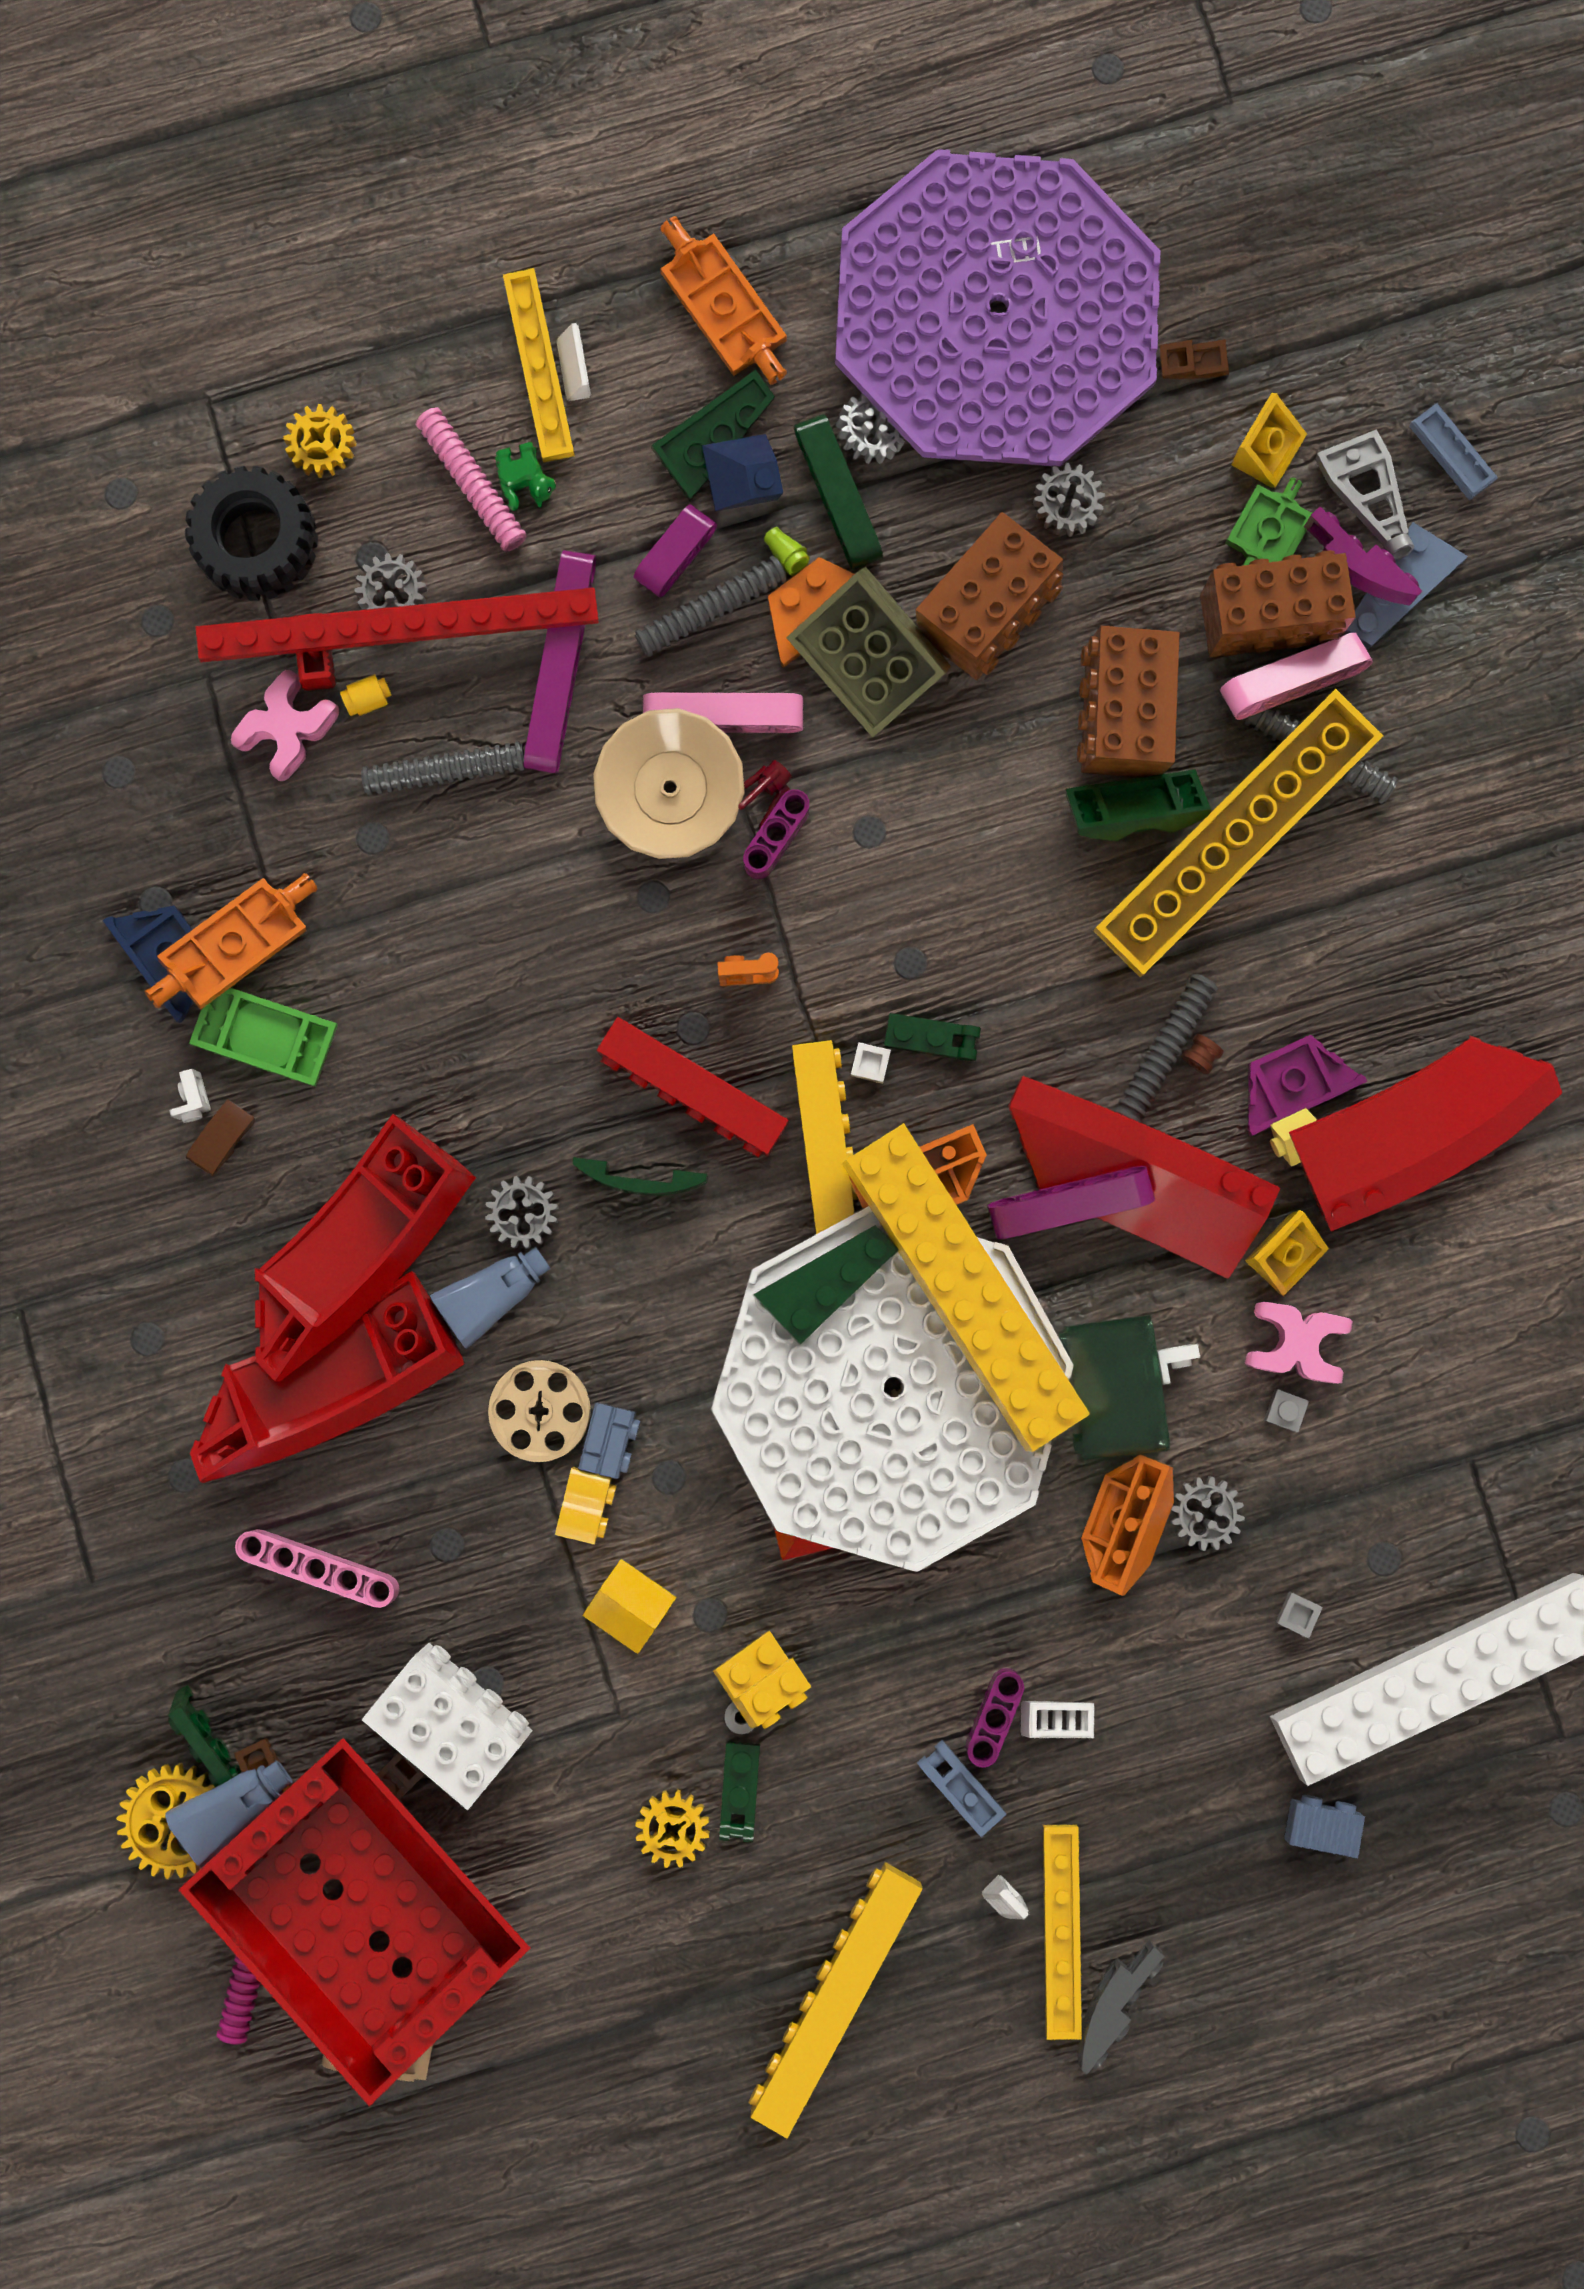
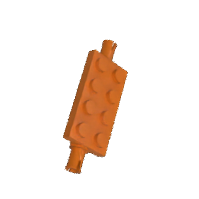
[660,216,787,385]
[144,873,318,1009]

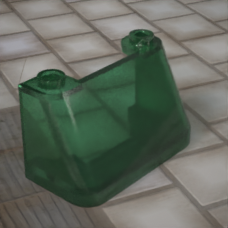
[1059,1315,1170,1460]

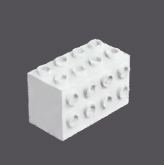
[362,1643,533,1810]

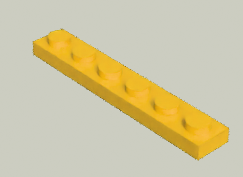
[503,268,575,463]
[1043,1825,1082,2040]

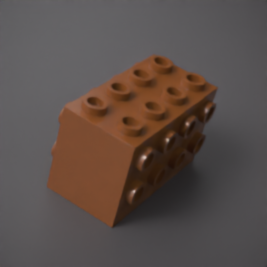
[915,512,1064,681]
[1200,550,1356,658]
[1077,626,1180,777]

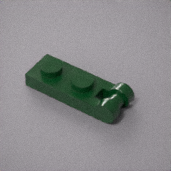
[884,1013,981,1061]
[719,1742,760,1843]

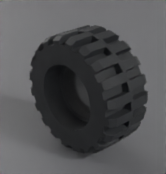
[185,466,318,601]

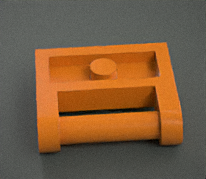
[718,953,779,986]

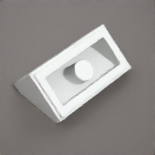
[557,323,591,401]

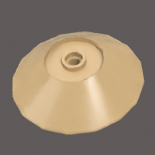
[593,708,745,859]

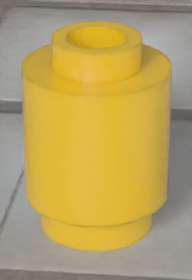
[340,674,392,716]

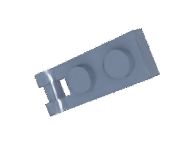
[917,1740,1007,1837]

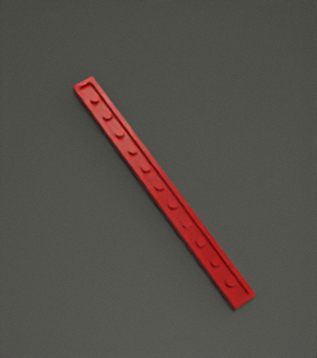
[195,587,599,663]

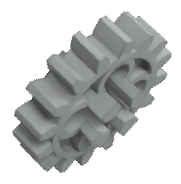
[836,393,905,464]
[1033,463,1105,537]
[355,553,428,610]
[485,1176,559,1249]
[1170,1476,1245,1551]

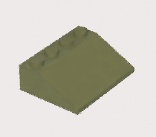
[786,567,951,737]

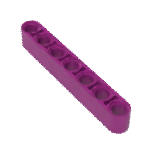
[524,550,596,774]

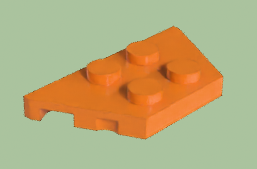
[768,557,855,668]

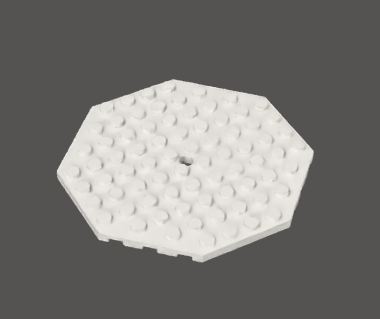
[711,1206,1074,1572]

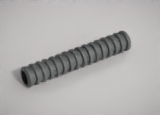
[635,556,787,657]
[1244,708,1397,804]
[361,741,525,796]
[1113,974,1218,1123]

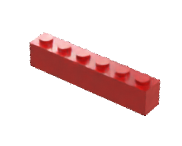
[597,1016,789,1158]

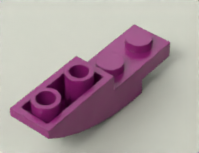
[1304,507,1422,606]

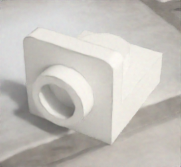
[169,1069,211,1123]
[1149,1344,1200,1385]

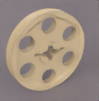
[488,1360,591,1462]

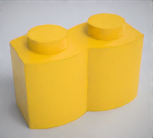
[555,1467,617,1545]

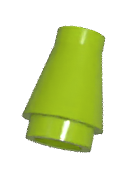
[764,527,810,576]

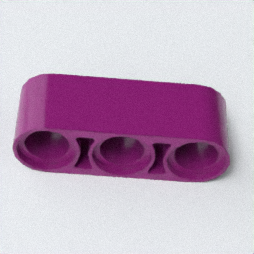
[633,504,717,598]
[743,789,809,879]
[965,1668,1024,1768]

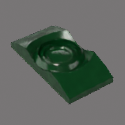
[1066,769,1211,841]

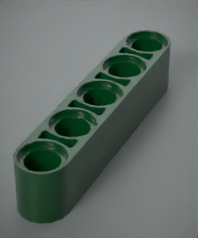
[793,414,883,570]

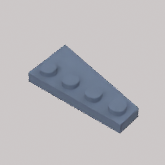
[1344,522,1468,649]

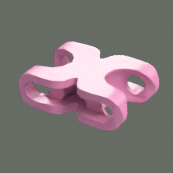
[231,670,339,781]
[1245,1302,1353,1384]

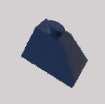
[702,434,783,512]

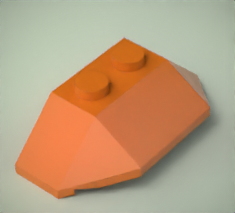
[849,1124,986,1209]
[1081,1454,1174,1596]

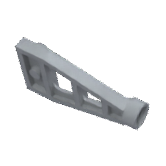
[1315,429,1414,560]

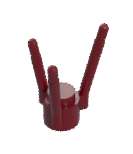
[738,760,792,829]

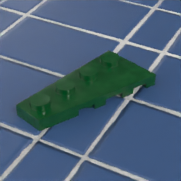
[651,370,775,501]
[753,1225,899,1345]

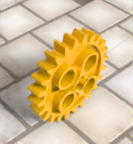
[116,1763,215,1879]

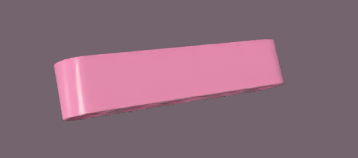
[1220,633,1373,720]
[643,693,803,733]
[235,1529,399,1608]

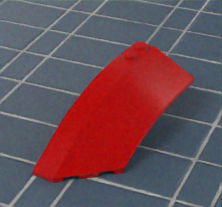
[1289,1035,1562,1231]
[1008,1076,1280,1279]
[255,1114,476,1382]
[190,1271,465,1483]

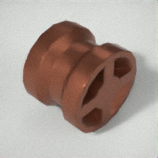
[1181,1034,1224,1075]

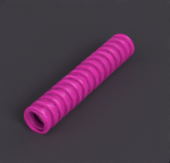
[216,1955,260,2045]

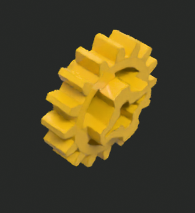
[283,404,357,478]
[635,1790,710,1868]

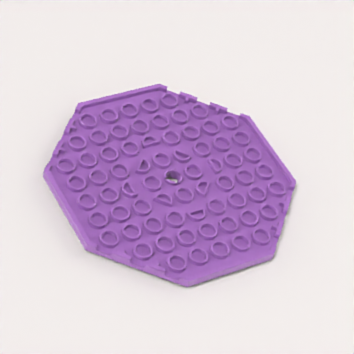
[835,149,1161,467]

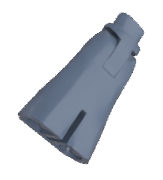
[430,1247,551,1349]
[165,1761,292,1867]

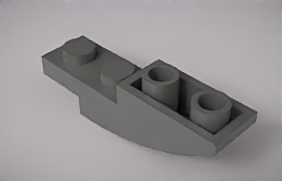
[1078,1940,1165,2074]

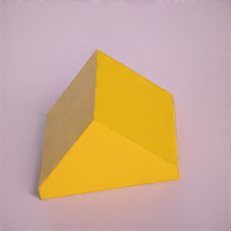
[1231,393,1307,488]
[1245,1210,1329,1297]
[582,1559,676,1654]

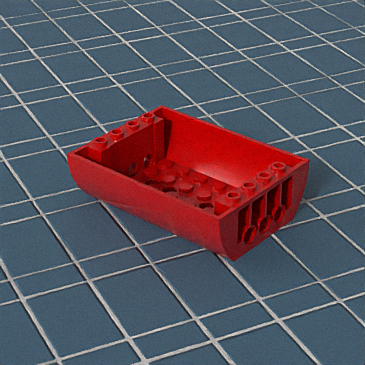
[178,1738,531,2107]

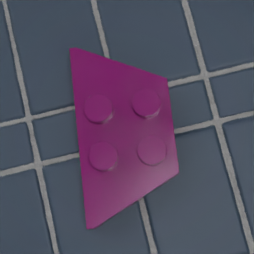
[1248,1035,1368,1137]

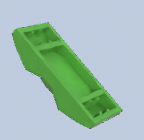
[189,988,338,1087]

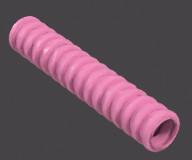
[416,408,527,551]

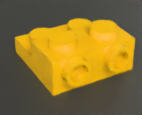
[713,1631,811,1729]

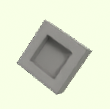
[1264,1389,1309,1433]
[1275,1592,1323,1638]

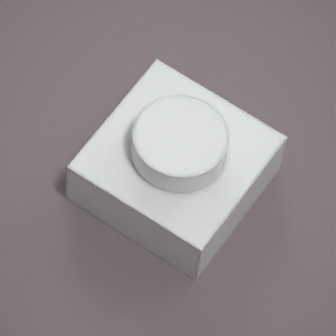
[851,1042,891,1084]

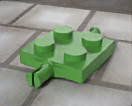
[1225,478,1312,566]

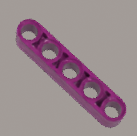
[987,1166,1156,1239]

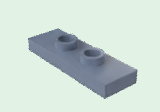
[1409,403,1498,501]

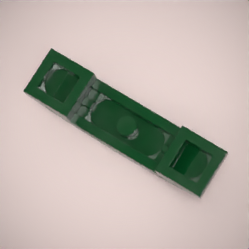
[573,1157,708,1196]

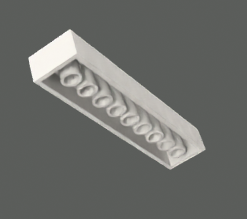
[1270,1573,1584,1786]

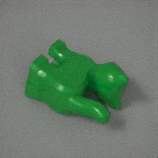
[495,442,556,511]

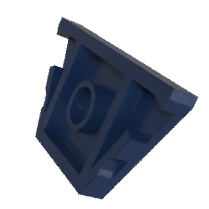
[102,906,194,1023]

